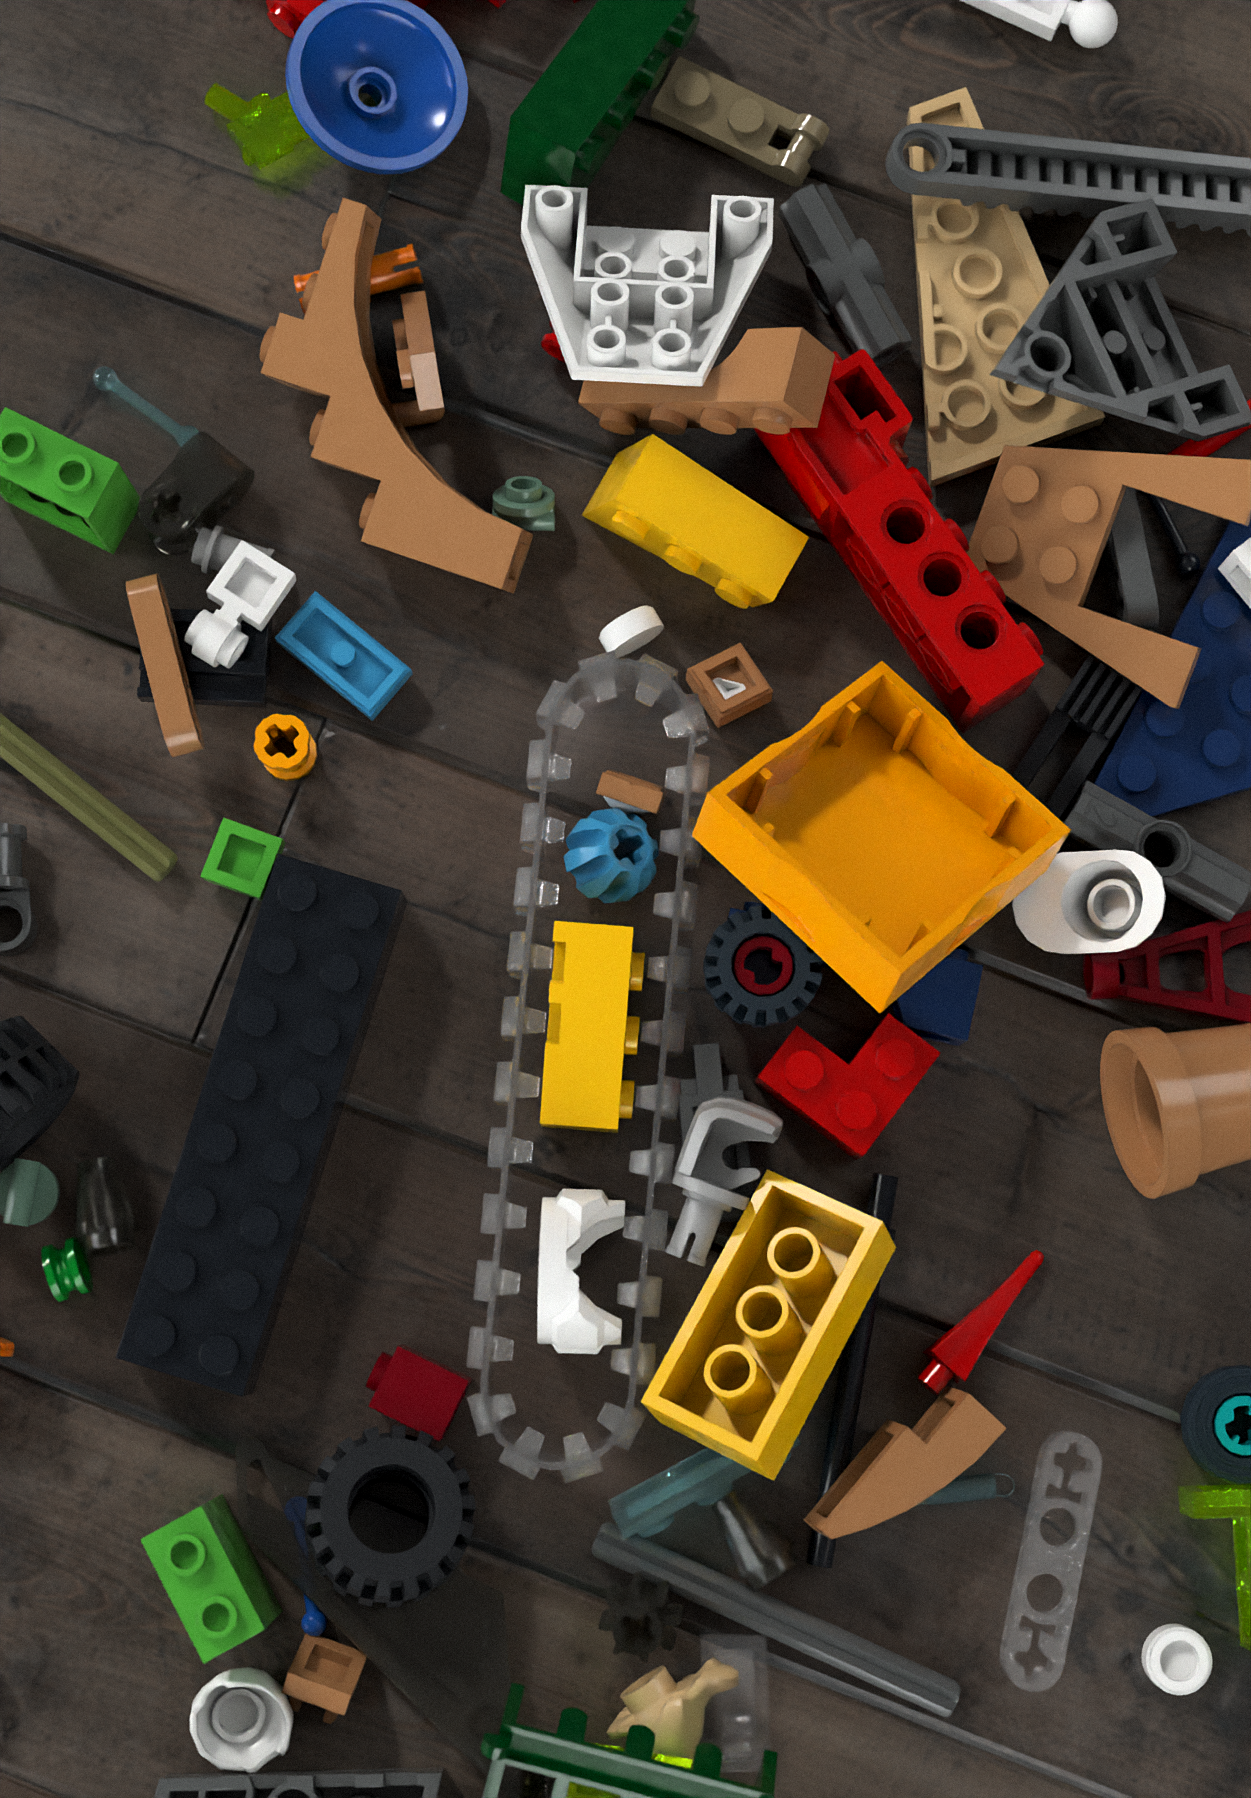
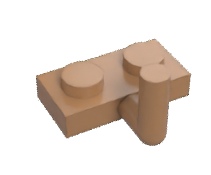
[392,290,445,427]

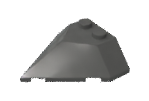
[990,198,1251,442]

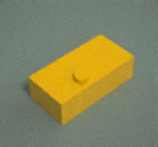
[641,1169,896,1481]

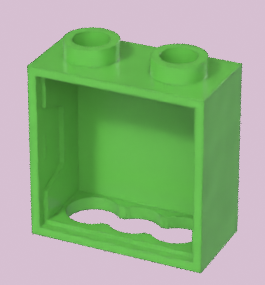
[0,407,143,554]
[140,1494,283,1664]

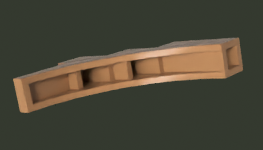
[260,198,534,594]

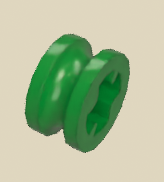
[41,1237,93,1302]

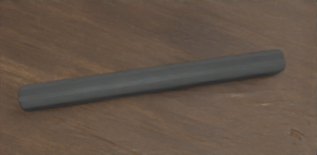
[592,1522,961,1717]

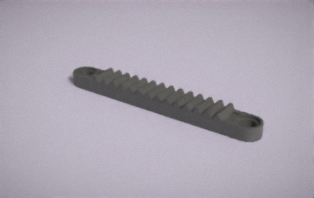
[885,123,1251,236]

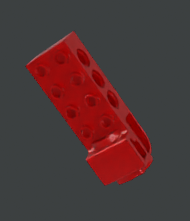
[753,349,1045,734]

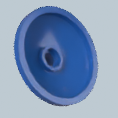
[285,0,468,175]

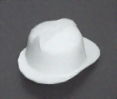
[1012,849,1166,954]

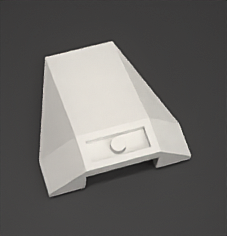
[521,185,774,387]

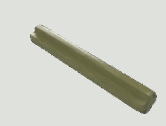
[0,713,178,882]

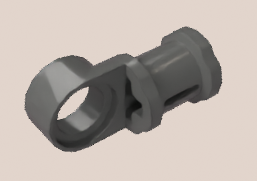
[0,823,38,956]

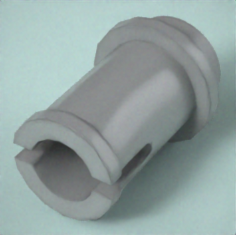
[191,525,276,574]

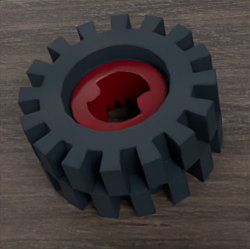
[703,905,823,1028]

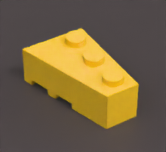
[581,434,809,609]
[540,921,645,1133]

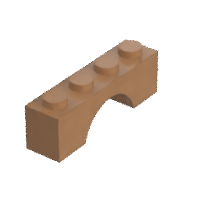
[578,327,835,435]

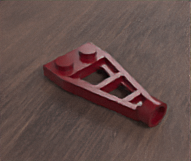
[1083,910,1251,1024]

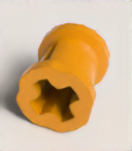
[253,714,318,781]

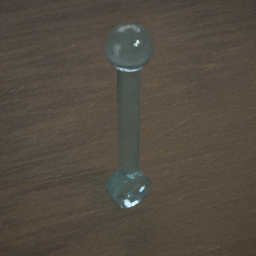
[93,366,202,453]

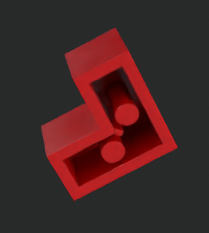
[754,1013,941,1160]

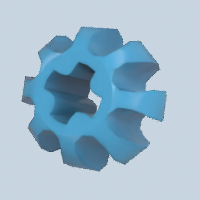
[563,808,659,903]

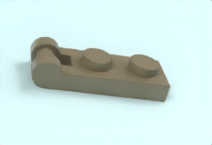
[651,56,830,187]

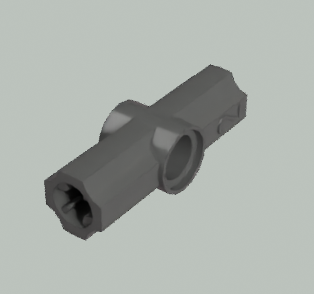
[778,184,912,368]
[1062,781,1251,923]

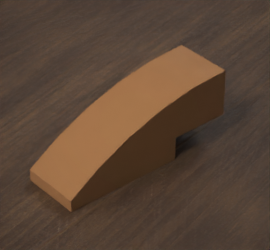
[804,1386,1007,1539]

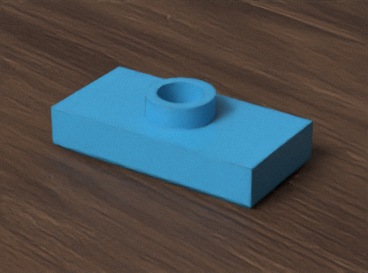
[275,591,413,721]

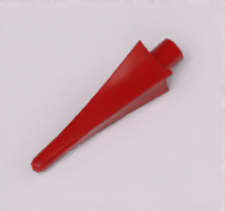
[917,1250,1044,1396]

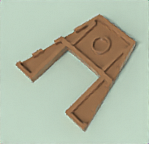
[966,445,1251,709]

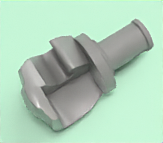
[665,1096,783,1267]

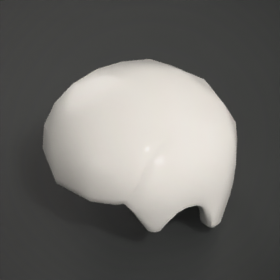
[189,1667,293,1773]

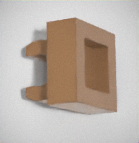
[281,1634,368,1724]

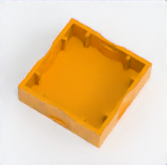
[692,661,1071,1013]

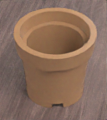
[1100,1023,1251,1199]

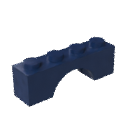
[727,902,983,1046]

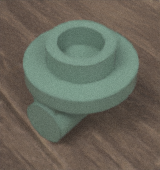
[492,476,555,531]
[0,1158,60,1227]

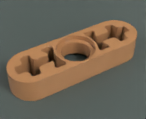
[126,573,205,757]

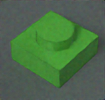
[200,817,286,901]

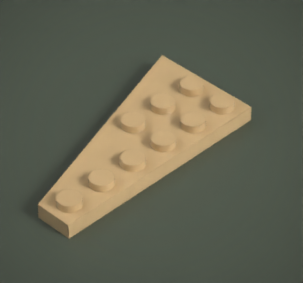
[907,87,1105,487]

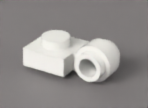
[184,540,296,669]

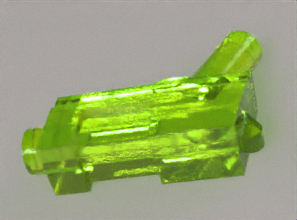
[204,83,310,170]

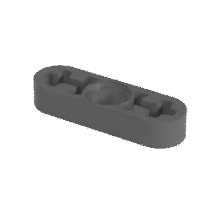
[1102,487,1159,631]

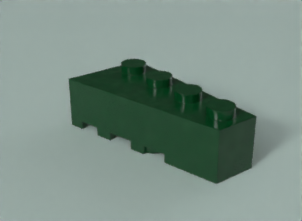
[500,0,700,205]

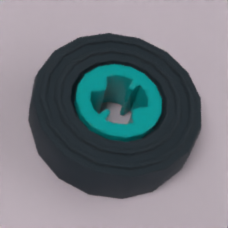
[1180,1365,1251,1485]

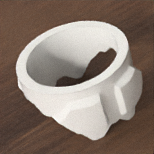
[537,1189,625,1354]

